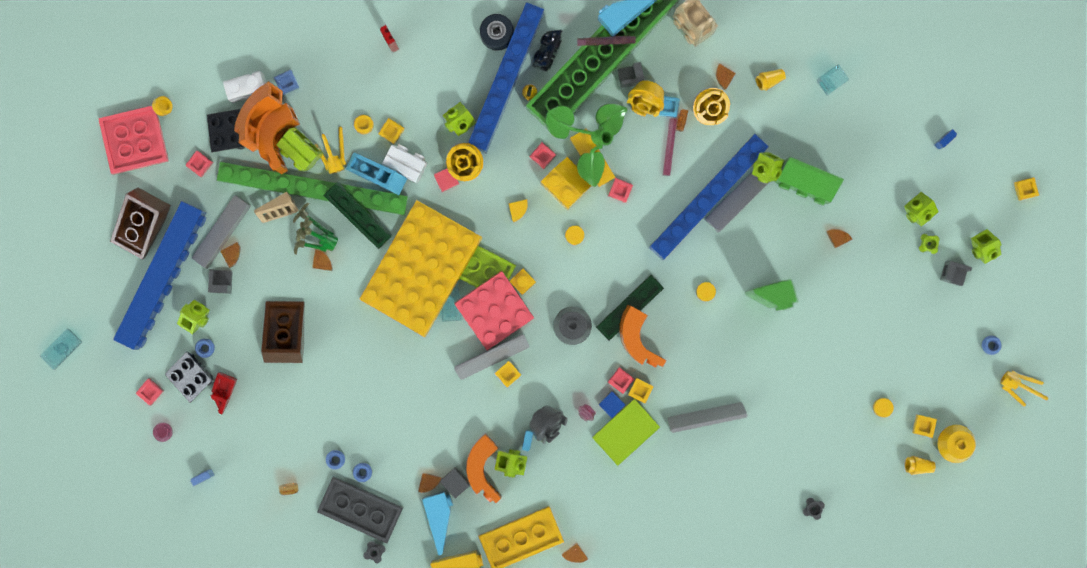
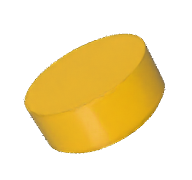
[152,96,173,116]
[354,115,374,135]
[565,226,584,245]
[696,282,716,301]
[873,398,894,417]

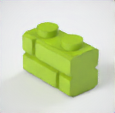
[276,127,323,171]

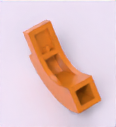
[234,81,283,152]
[258,103,300,174]
[620,305,667,368]
[467,433,502,504]

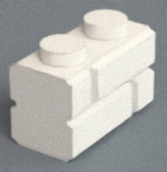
[223,71,266,103]
[382,144,427,184]

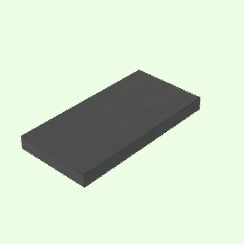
[317,476,404,543]

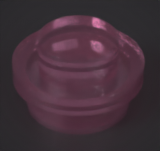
[578,404,596,421]
[153,423,173,442]

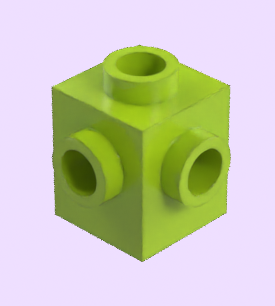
[442,102,477,137]
[752,152,785,183]
[904,192,939,227]
[971,229,1002,264]
[177,299,210,335]
[494,449,528,478]

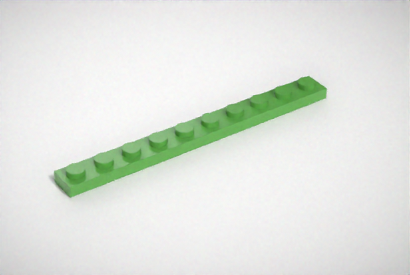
[217,162,408,216]

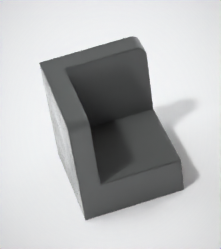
[618,62,644,88]
[940,261,972,286]
[208,269,233,294]
[440,467,470,498]

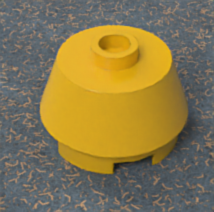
[627,80,664,117]
[693,88,730,125]
[446,143,483,181]
[937,425,976,463]

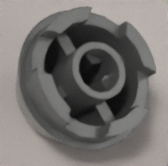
[553,307,592,345]
[529,406,568,444]

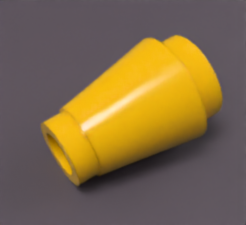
[756,69,786,91]
[905,456,936,475]

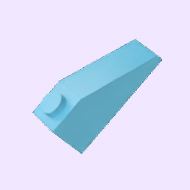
[598,0,657,37]
[346,153,407,195]
[422,491,453,556]

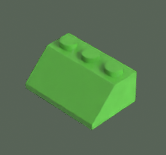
[775,157,844,206]
[745,279,798,311]

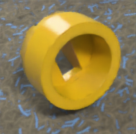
[522,84,537,100]

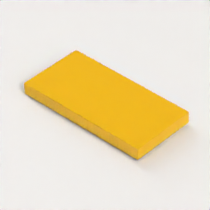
[478,506,564,568]

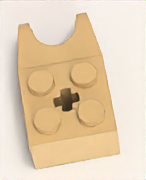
[673,0,718,47]

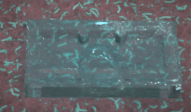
[441,282,462,322]
[40,329,82,370]

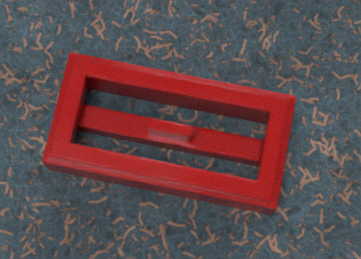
[380,25,399,52]

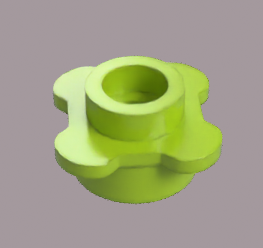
[919,234,940,254]

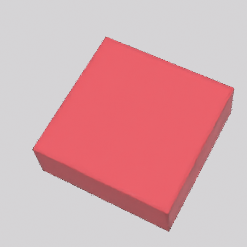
[529,142,556,169]
[185,150,213,177]
[434,168,459,192]
[608,178,633,203]
[608,367,634,394]
[136,378,164,406]

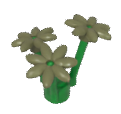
[293,203,338,255]

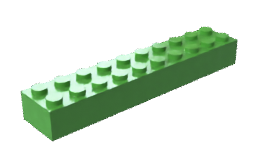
[526,0,680,129]

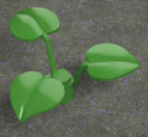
[546,104,628,187]

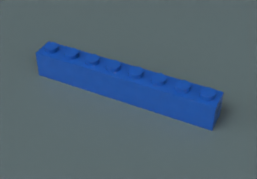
[468,2,544,154]
[649,134,769,261]
[113,201,206,350]

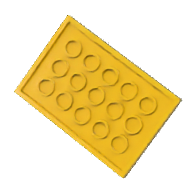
[359,200,483,337]

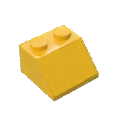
[540,157,591,211]

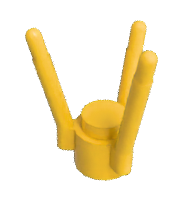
[315,127,346,174]
[1000,370,1048,407]

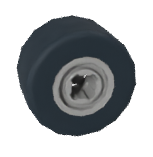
[480,14,514,51]

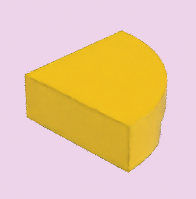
[509,199,528,222]

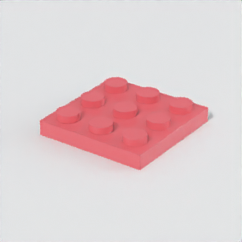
[98,106,169,175]
[454,270,534,351]

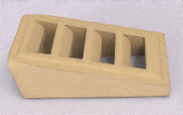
[254,192,299,223]

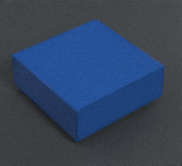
[934,129,957,150]
[598,391,625,418]

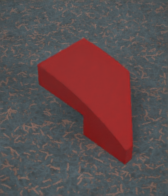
[210,372,237,415]

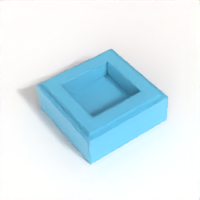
[659,96,680,118]
[522,430,533,451]

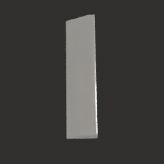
[705,173,769,233]
[192,195,251,269]
[454,334,529,380]
[668,402,747,433]

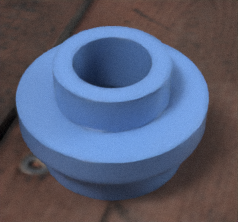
[982,336,1002,355]
[195,339,215,358]
[326,450,345,469]
[353,463,372,482]

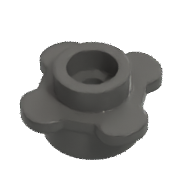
[803,498,825,520]
[363,541,386,563]

